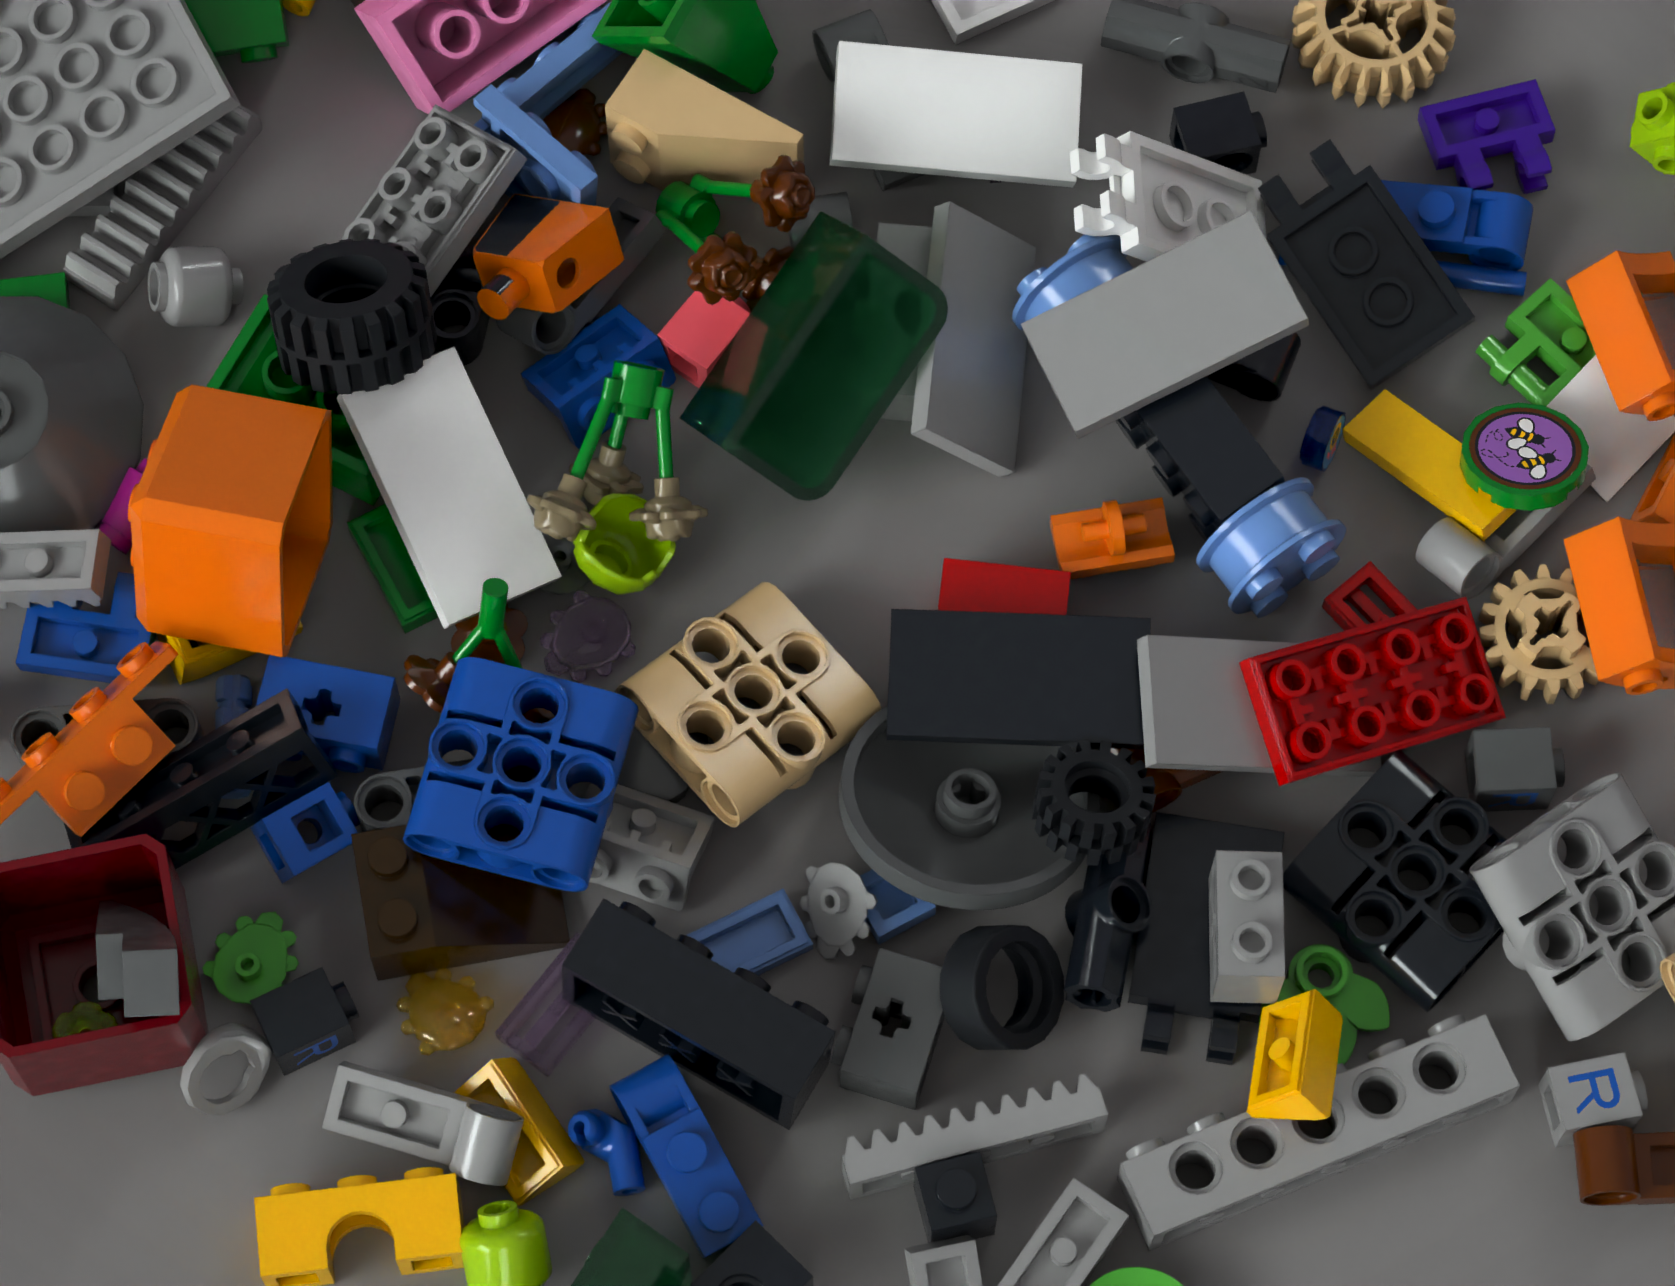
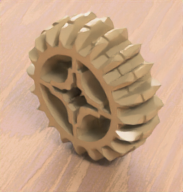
[1291,0,1456,109]

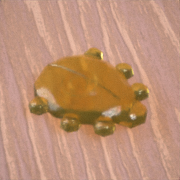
[396,968,494,1056]

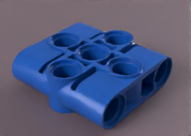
[403,657,639,892]

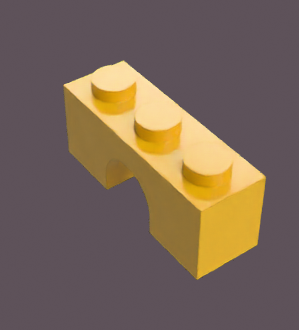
[254,1167,464,1286]

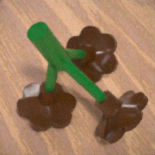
[404,578,555,724]

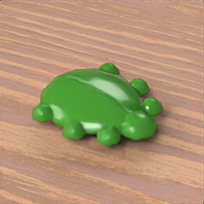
[202,911,299,1004]

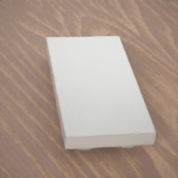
[829,41,1083,188]
[336,347,562,629]

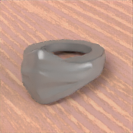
[180,1022,272,1115]

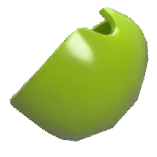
[573,493,676,595]

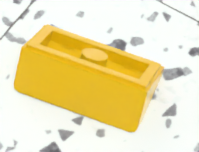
[1247,989,1343,1121]
[454,1057,585,1206]

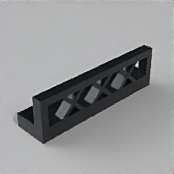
[64,689,338,869]

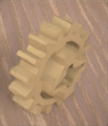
[1478,564,1599,704]

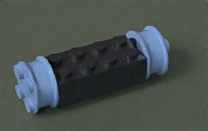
[1012,235,1346,618]

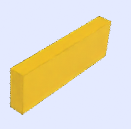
[1342,389,1517,542]

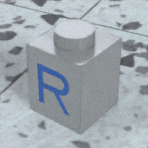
[1538,1052,1648,1148]

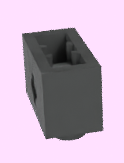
[831,948,945,1110]

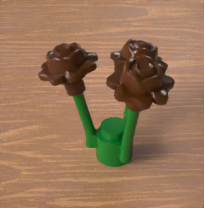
[655,155,815,312]

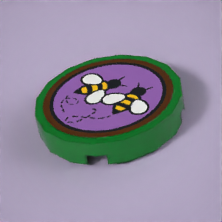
[1460,402,1589,511]

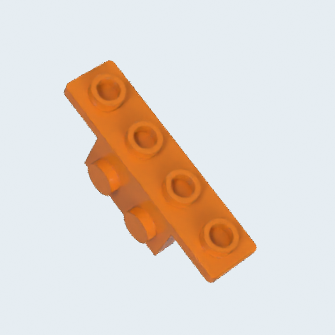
[0,641,178,837]

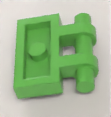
[1475,278,1596,406]

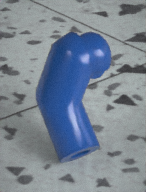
[567,1109,646,1196]

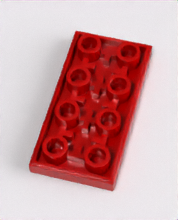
[1239,596,1506,786]

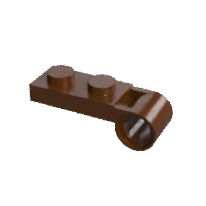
[1573,1125,1675,1206]

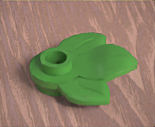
[1258,944,1390,1065]

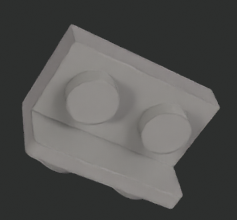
[583,783,715,911]

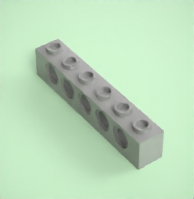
[1117,1014,1520,1251]

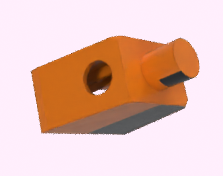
[473,193,625,320]

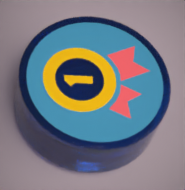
[1300,405,1346,472]

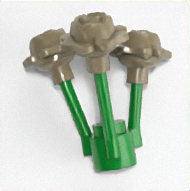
[526,360,708,542]

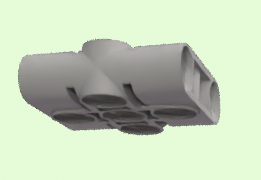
[1470,772,1675,1041]

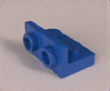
[520,304,676,449]

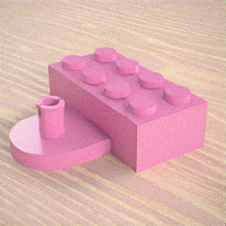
[354,0,607,114]

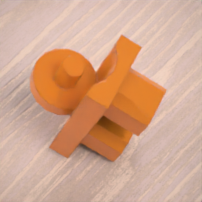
[1050,497,1175,580]

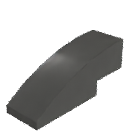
[96,900,180,1017]

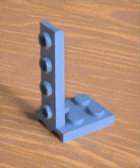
[473,2,623,206]

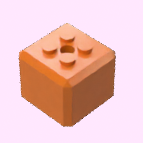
[128,384,333,657]

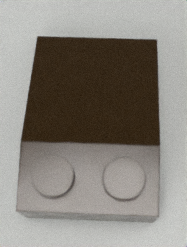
[351,824,571,981]

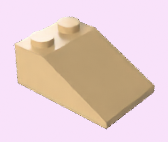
[605,49,804,191]

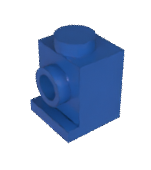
[250,782,360,884]

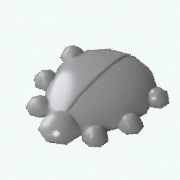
[799,862,878,959]

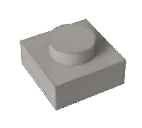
[904,1235,983,1286]

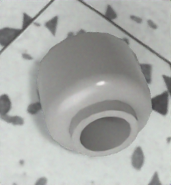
[148,246,243,327]

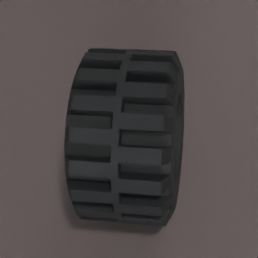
[267,238,437,394]

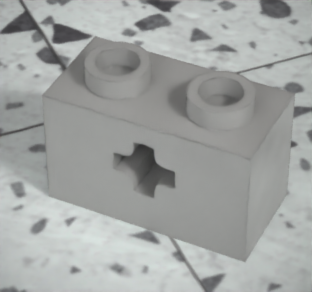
[1208,850,1285,1004]

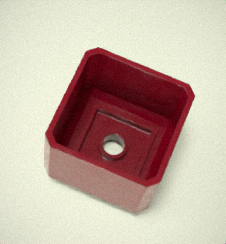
[0,834,209,1096]

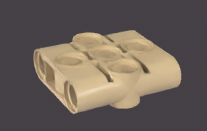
[616,582,881,827]

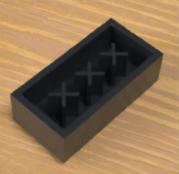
[562,898,836,1130]

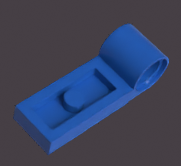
[1381,180,1533,271]
[609,1054,764,1258]

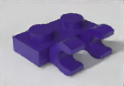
[1417,79,1556,194]

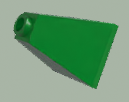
[592,0,778,94]

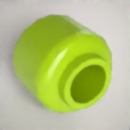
[460,1200,552,1286]

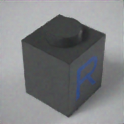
[1464,727,1565,812]

